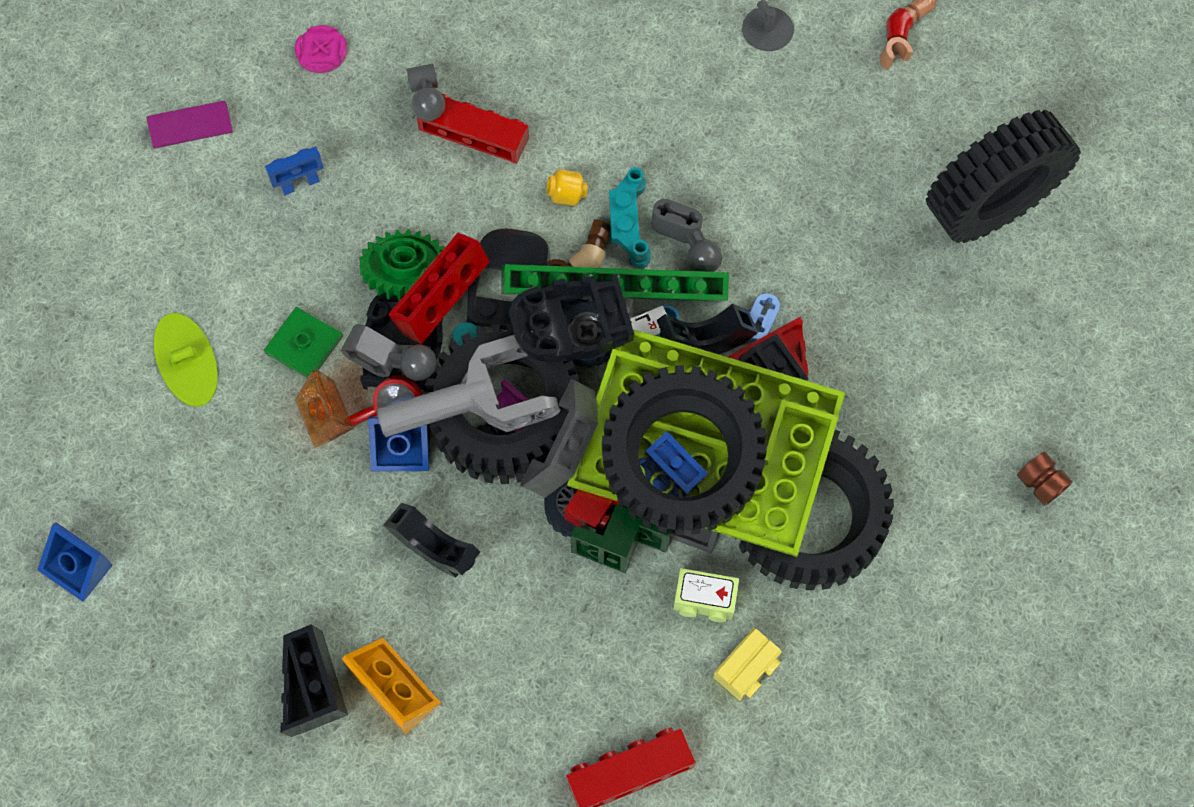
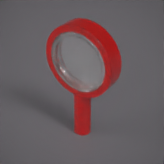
[347,376,422,427]

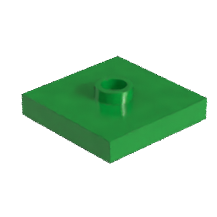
[264,307,343,380]

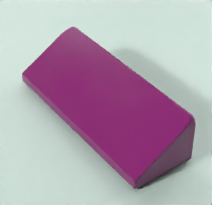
[146,101,233,149]

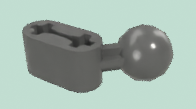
[406,64,445,121]
[651,199,723,272]
[341,324,437,381]

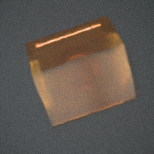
[295,370,354,448]

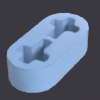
[748,293,780,343]

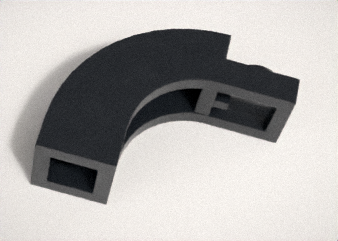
[657,304,758,355]
[383,503,480,578]

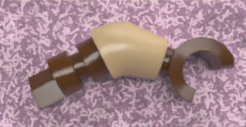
[548,219,611,268]

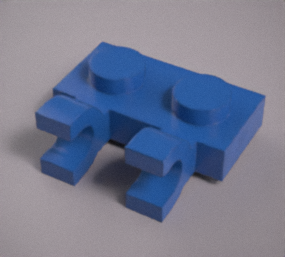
[265,146,324,195]

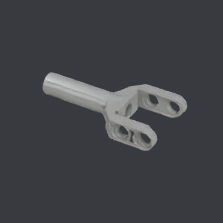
[376,335,560,437]

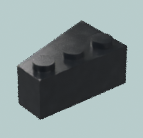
[280,624,348,737]

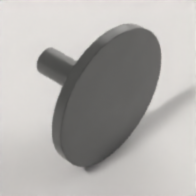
[742,0,794,51]

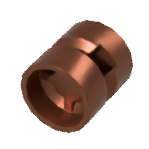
[1017,451,1073,506]

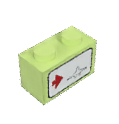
[673,568,739,623]

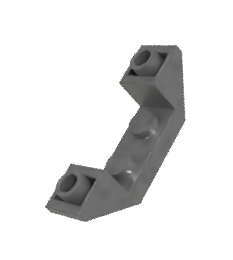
[520,379,598,498]

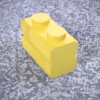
[713,628,782,701]

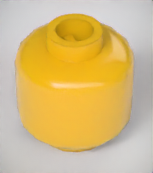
[546,169,588,206]

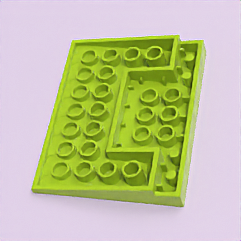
[567,329,845,557]

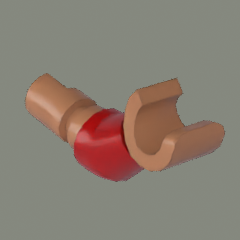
[879,0,936,70]

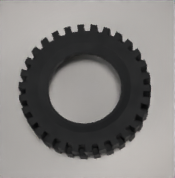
[926,110,1081,243]
[424,324,580,484]
[602,365,767,535]
[735,430,894,590]

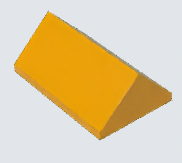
[342,637,441,735]

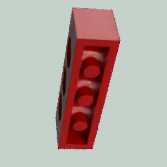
[389,232,490,344]

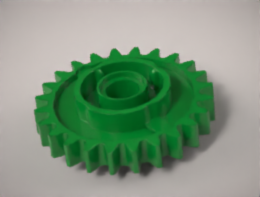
[359,229,445,301]

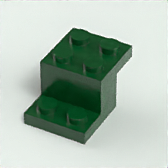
[571,504,672,573]

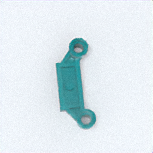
[609,167,651,269]

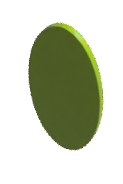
[154,313,218,407]

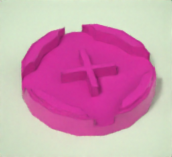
[295,25,348,73]

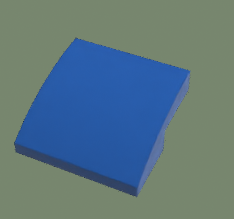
[639,432,708,497]

